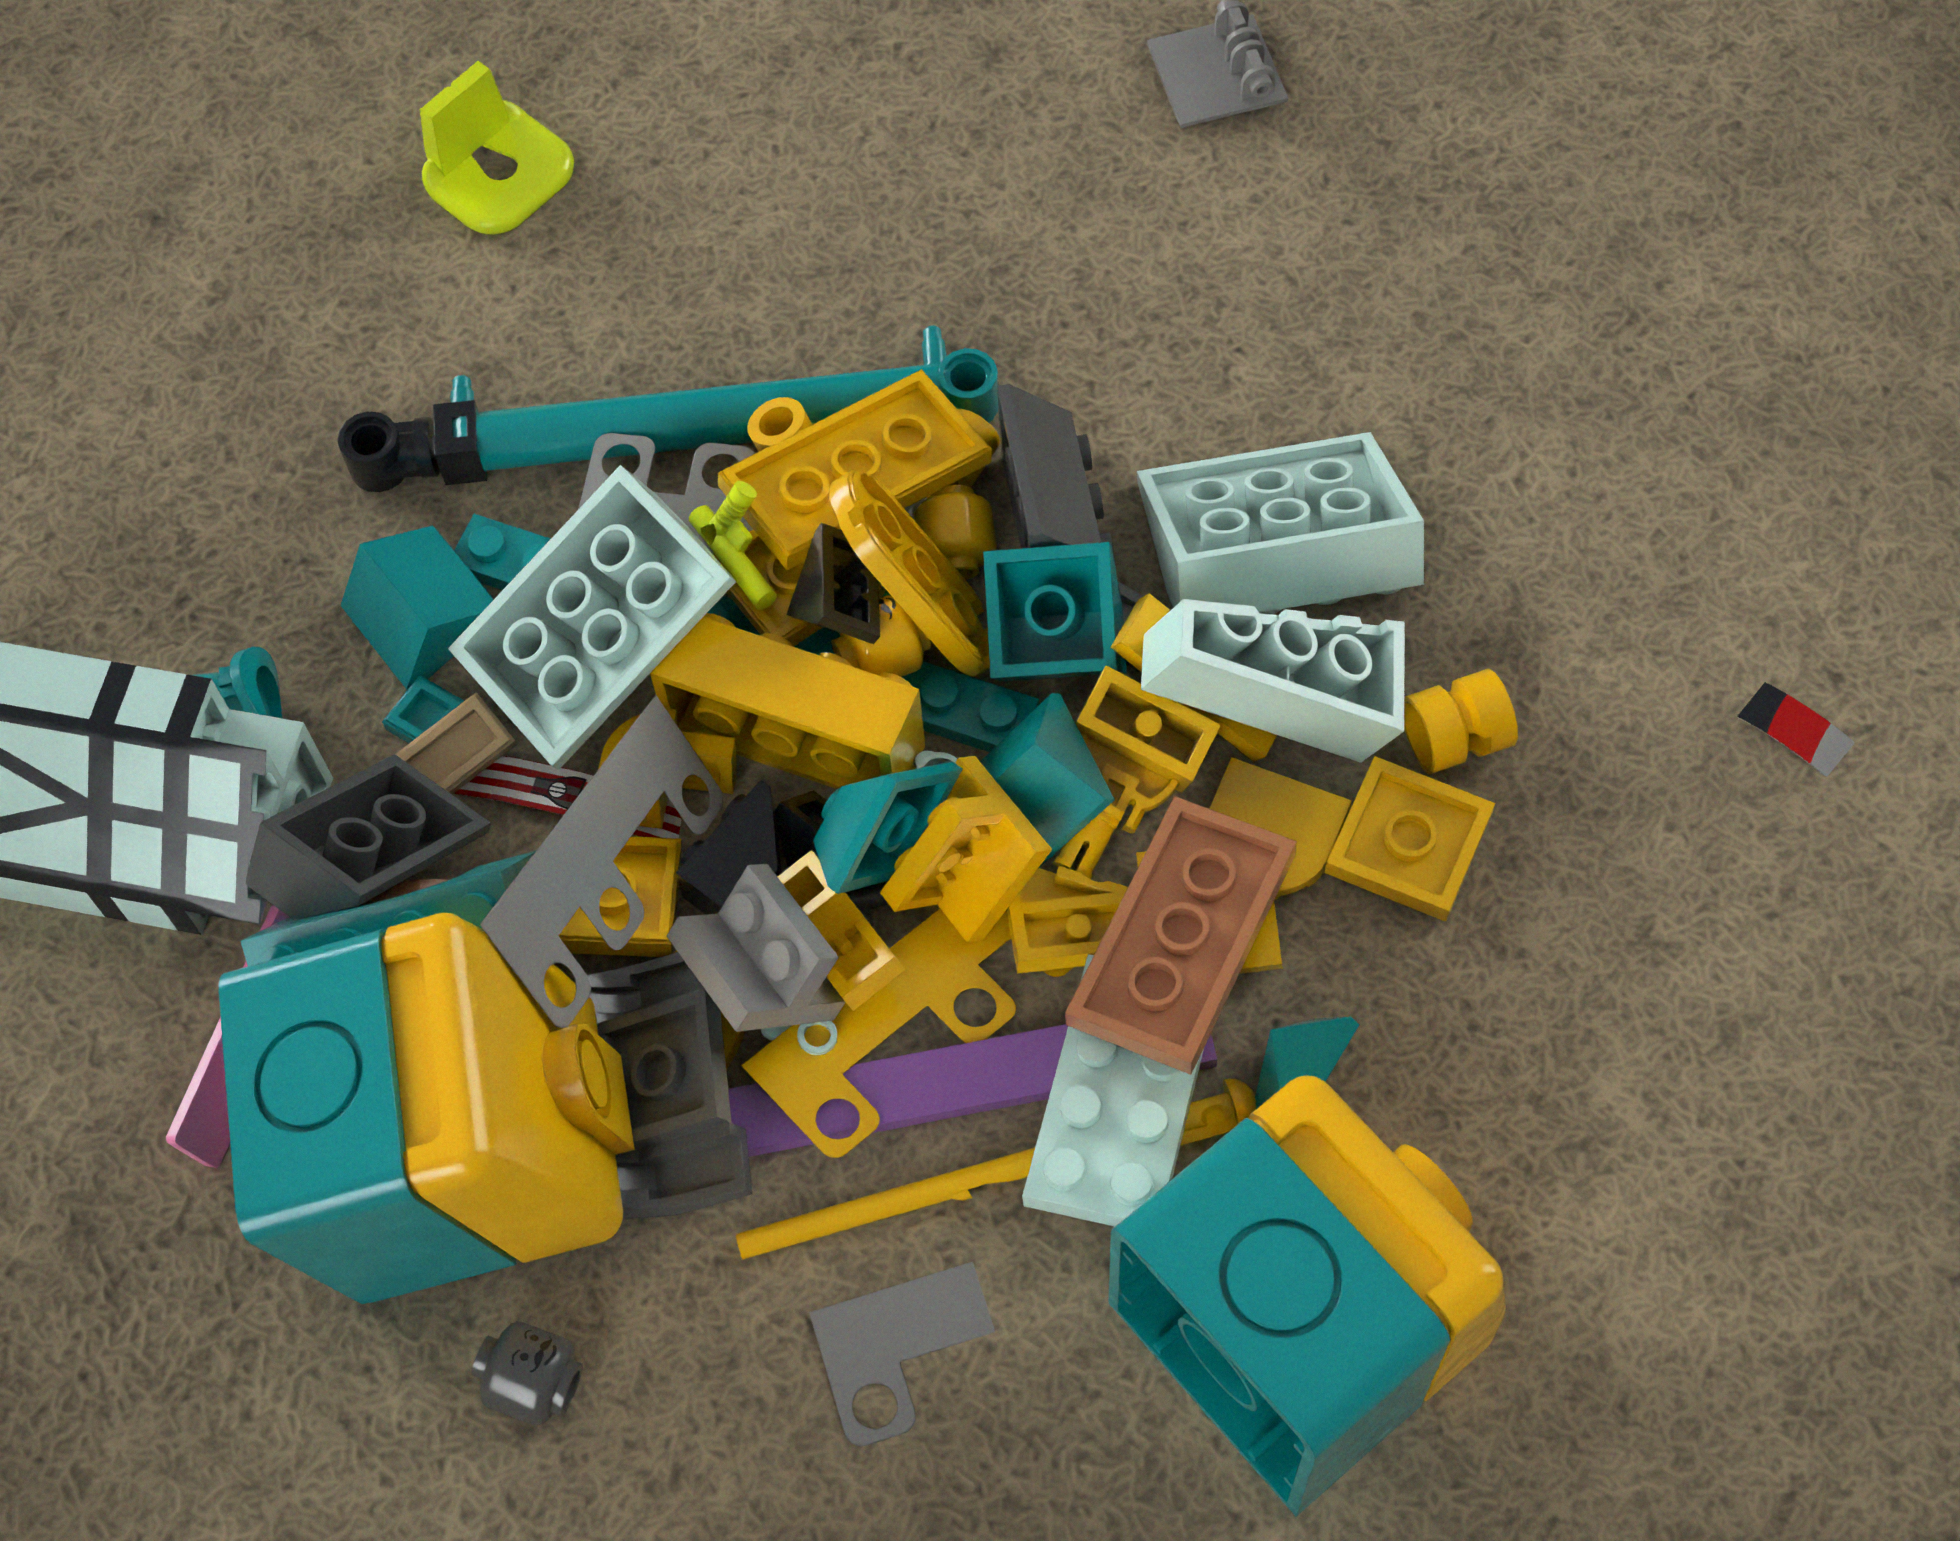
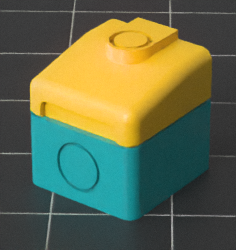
[218,913,635,1304]
[1108,1076,1506,1517]

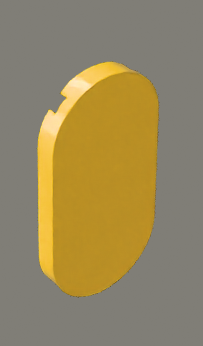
[829,470,990,677]

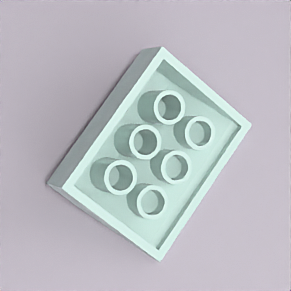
[1137,432,1424,614]
[448,465,736,770]

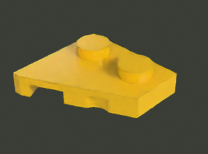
[1006,866,1128,974]

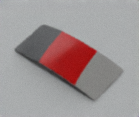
[1737,682,1855,777]

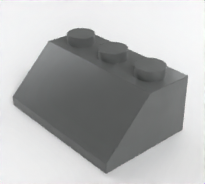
[997,384,1115,562]
[245,754,491,920]

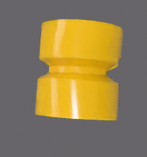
[1404,668,1518,774]

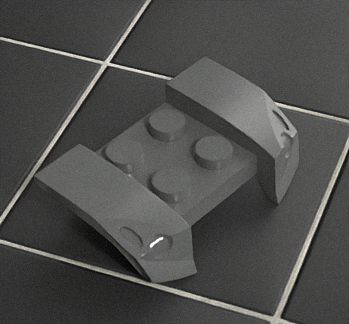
[571,952,753,1219]

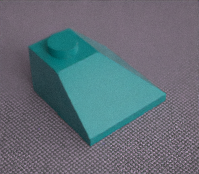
[813,762,962,894]

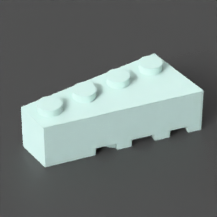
[1141,599,1405,763]

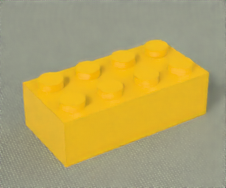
[650,613,925,789]

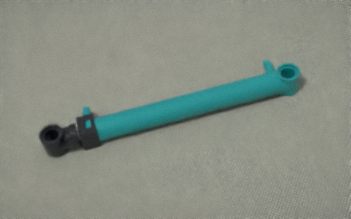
[337,325,998,492]

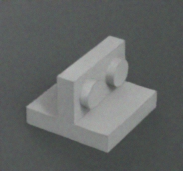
[667,864,846,1032]

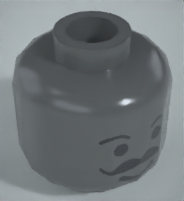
[472,1321,583,1425]

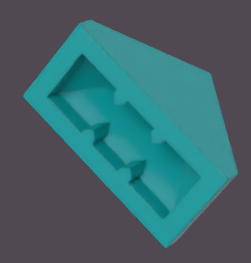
[1255,1016,1360,1109]

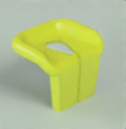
[420,61,574,234]

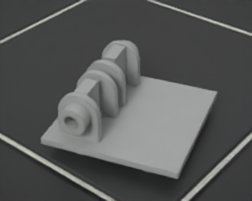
[1147,0,1288,128]

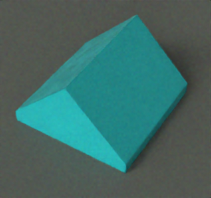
[340,525,494,690]
[980,693,1115,868]

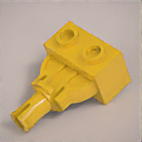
[1053,666,1221,879]

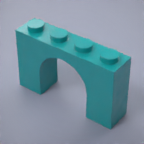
[240,851,536,966]

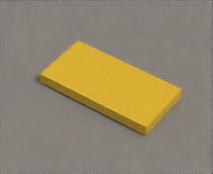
[718,369,993,570]

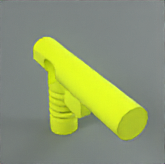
[689,481,777,610]

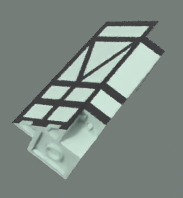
[0,642,333,935]

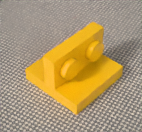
[880,756,1052,943]

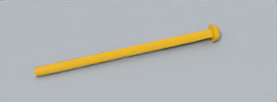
[735,1078,1256,1260]

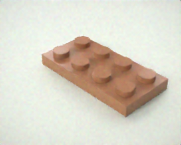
[1065,796,1297,1075]

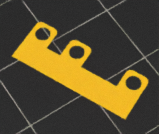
[741,909,1074,1158]

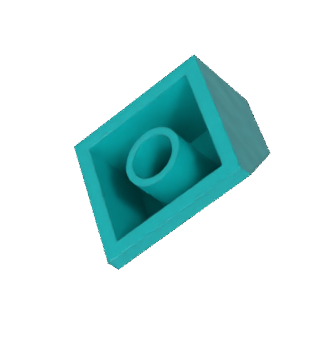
[983,542,1127,682]

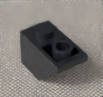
[676,780,781,915]

